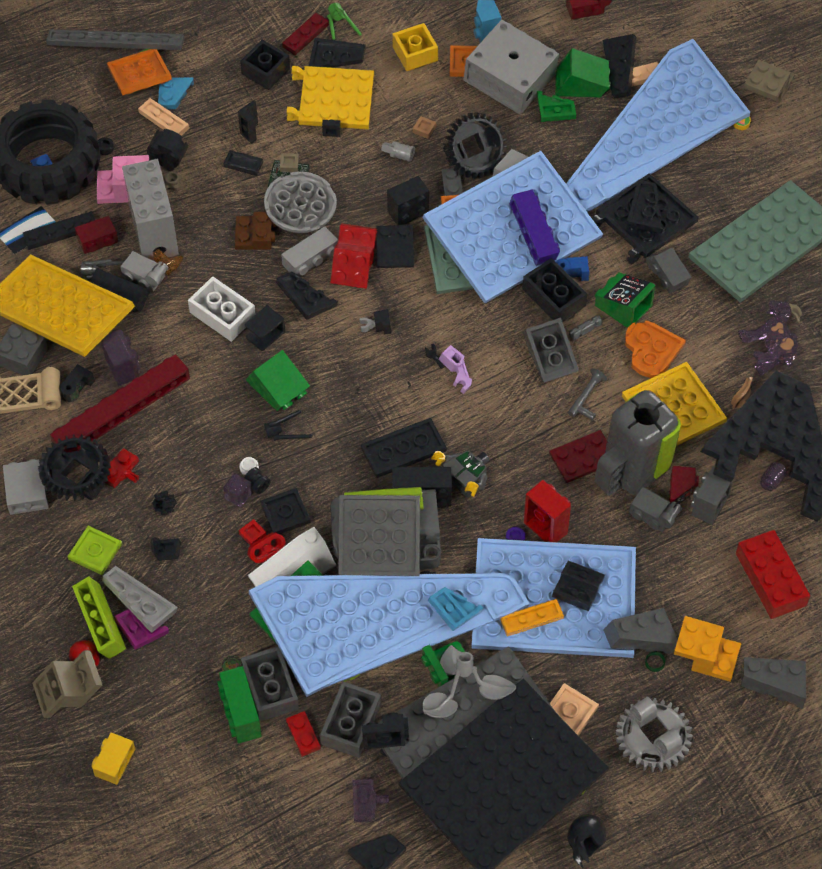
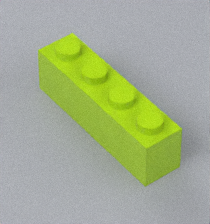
[72,576,126,659]

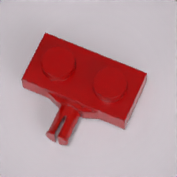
[105,448,139,488]

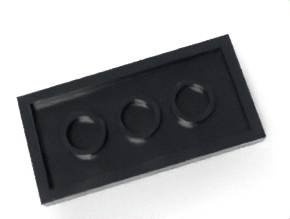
[361,418,447,478]

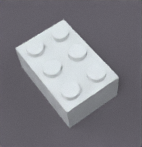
[188,276,256,342]

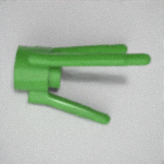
[327,3,362,40]

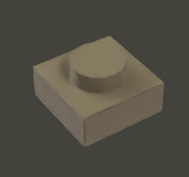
[280,153,299,172]

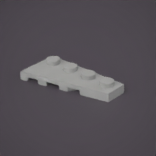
[102,566,178,633]

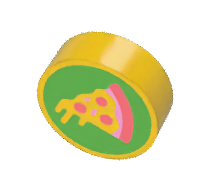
[733,116,751,130]

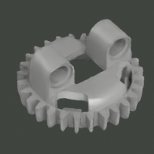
[616,697,693,772]

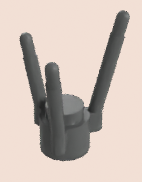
[81,259,125,280]

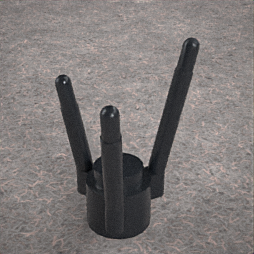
[264,410,313,441]

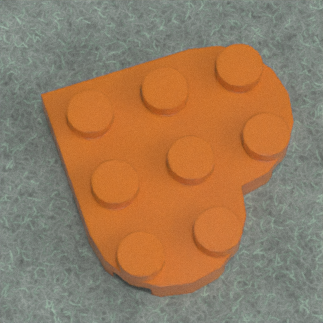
[625,321,686,379]

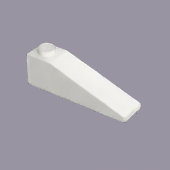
[248,527,336,587]

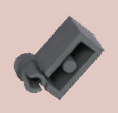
[646,248,691,294]
[629,487,682,532]

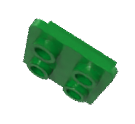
[421,641,465,687]

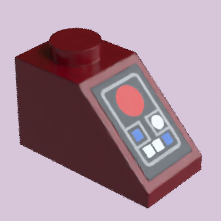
[669,466,699,507]

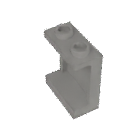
[3,459,49,515]

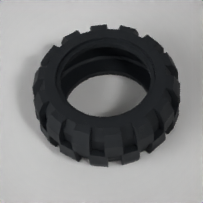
[0,99,101,205]

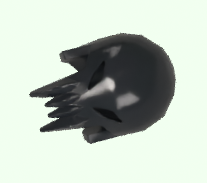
[567,814,606,868]

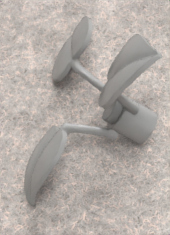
[423,645,516,718]

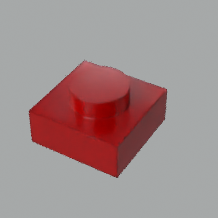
[239,519,267,545]

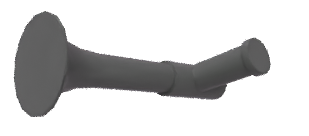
[568,368,607,421]

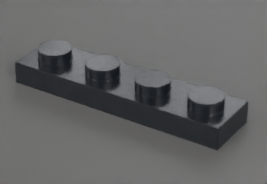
[22,211,95,250]

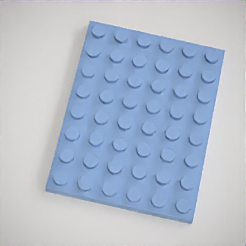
[423,151,603,303]
[472,538,636,658]

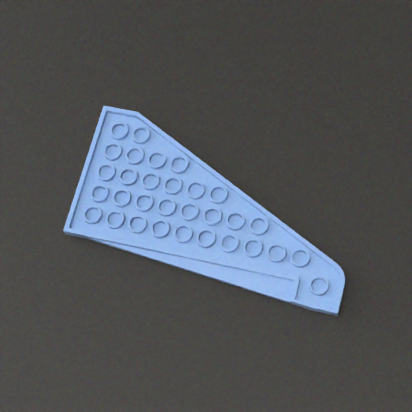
[249,573,529,697]

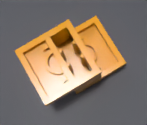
[674,616,741,682]

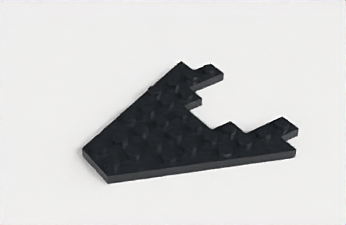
[700,370,822,522]

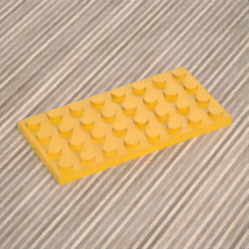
[0,254,135,357]

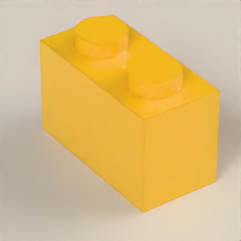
[92,733,135,785]

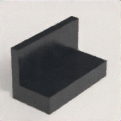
[238,100,258,144]

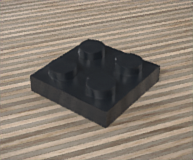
[260,488,311,534]

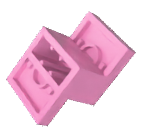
[97,155,149,204]

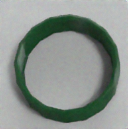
[645,651,665,672]

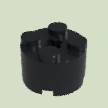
[147,129,188,171]

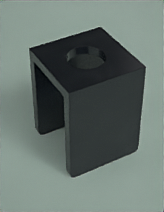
[245,305,285,351]

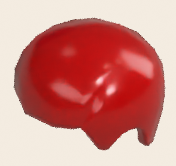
[69,640,100,666]

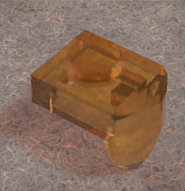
[153,249,183,275]

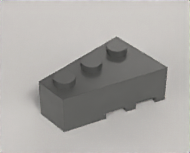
[603,608,678,654]
[741,657,806,709]

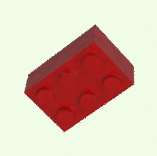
[524,480,571,543]

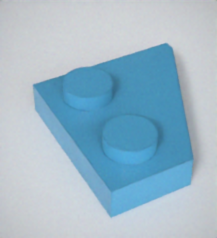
[158,78,194,109]
[428,587,484,631]

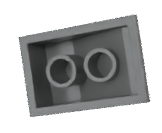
[522,318,579,383]

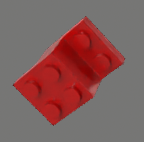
[330,223,377,289]

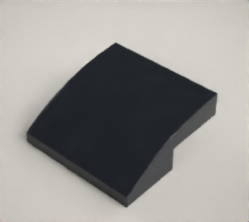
[552,560,605,611]

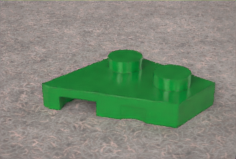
[537,91,576,122]

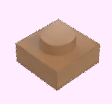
[413,116,436,139]

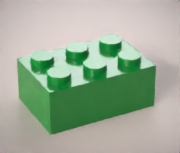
[217,666,262,744]

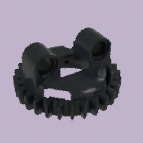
[443,112,508,179]
[38,434,111,501]

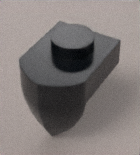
[150,537,181,561]

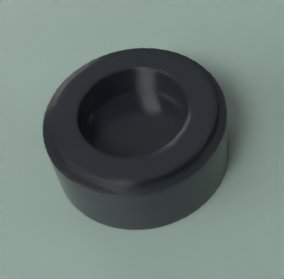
[98,137,114,155]

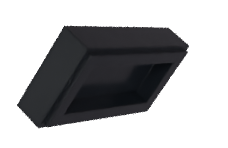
[223,150,263,176]

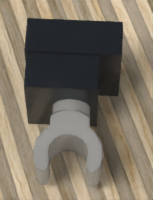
[360,309,391,335]

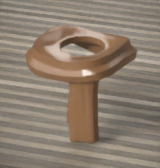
[731,376,753,409]

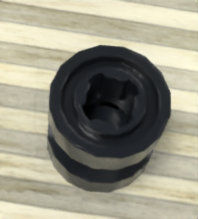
[243,467,271,494]

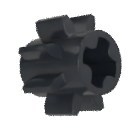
[152,490,177,516]

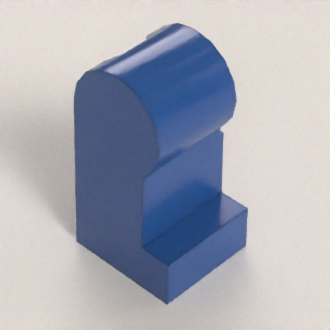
[556,256,589,281]

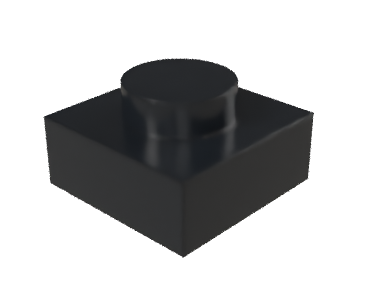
[322,119,341,137]

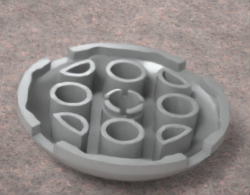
[264,172,337,233]

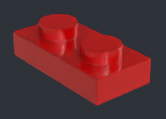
[286,711,321,757]

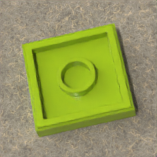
[68,526,122,575]

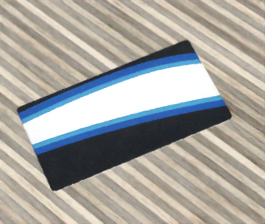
[0,206,56,254]

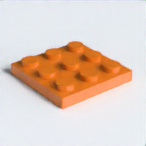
[107,49,172,95]

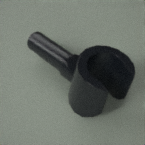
[425,344,445,369]

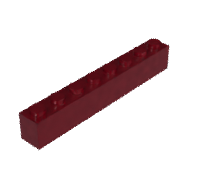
[50,354,190,452]

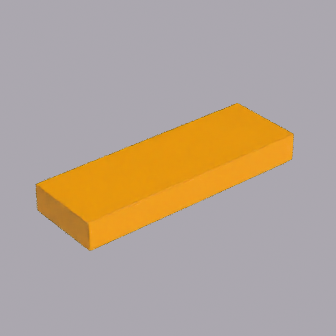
[500,599,564,637]

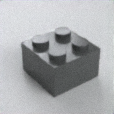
[0,324,48,375]
[691,467,733,525]

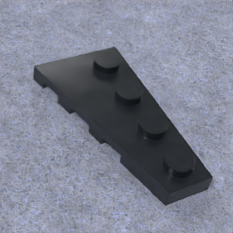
[602,34,637,99]

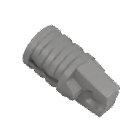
[381,141,415,162]

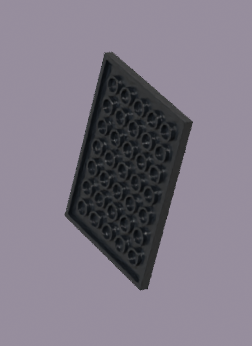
[399,678,609,869]

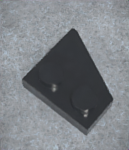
[347,834,406,869]

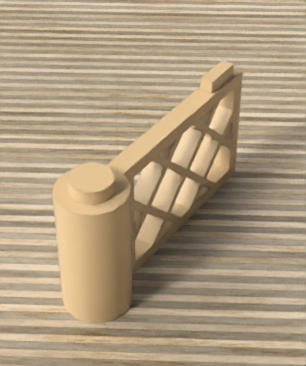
[0,367,61,414]

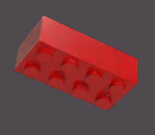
[736,530,810,619]

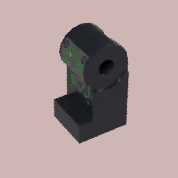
[60,364,95,402]

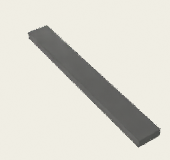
[46,29,184,50]

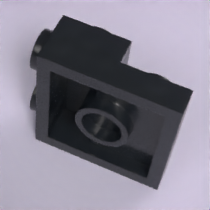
[362,712,409,749]

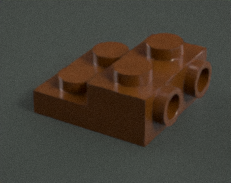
[235,212,276,250]

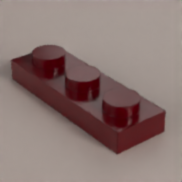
[282,13,329,55]

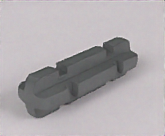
[569,315,602,340]

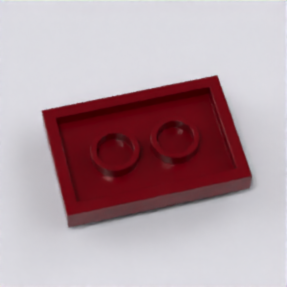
[549,430,607,483]

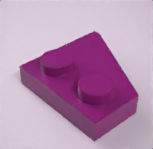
[114,609,169,650]

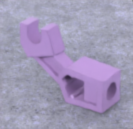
[439,345,472,394]

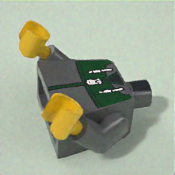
[431,451,489,498]

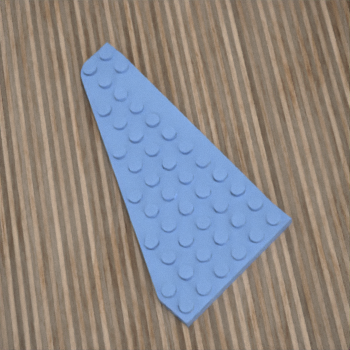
[566,39,750,212]

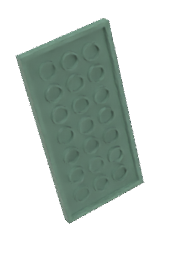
[688,180,822,303]

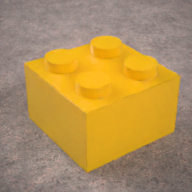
[393,23,438,72]

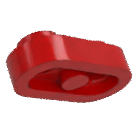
[248,532,285,563]

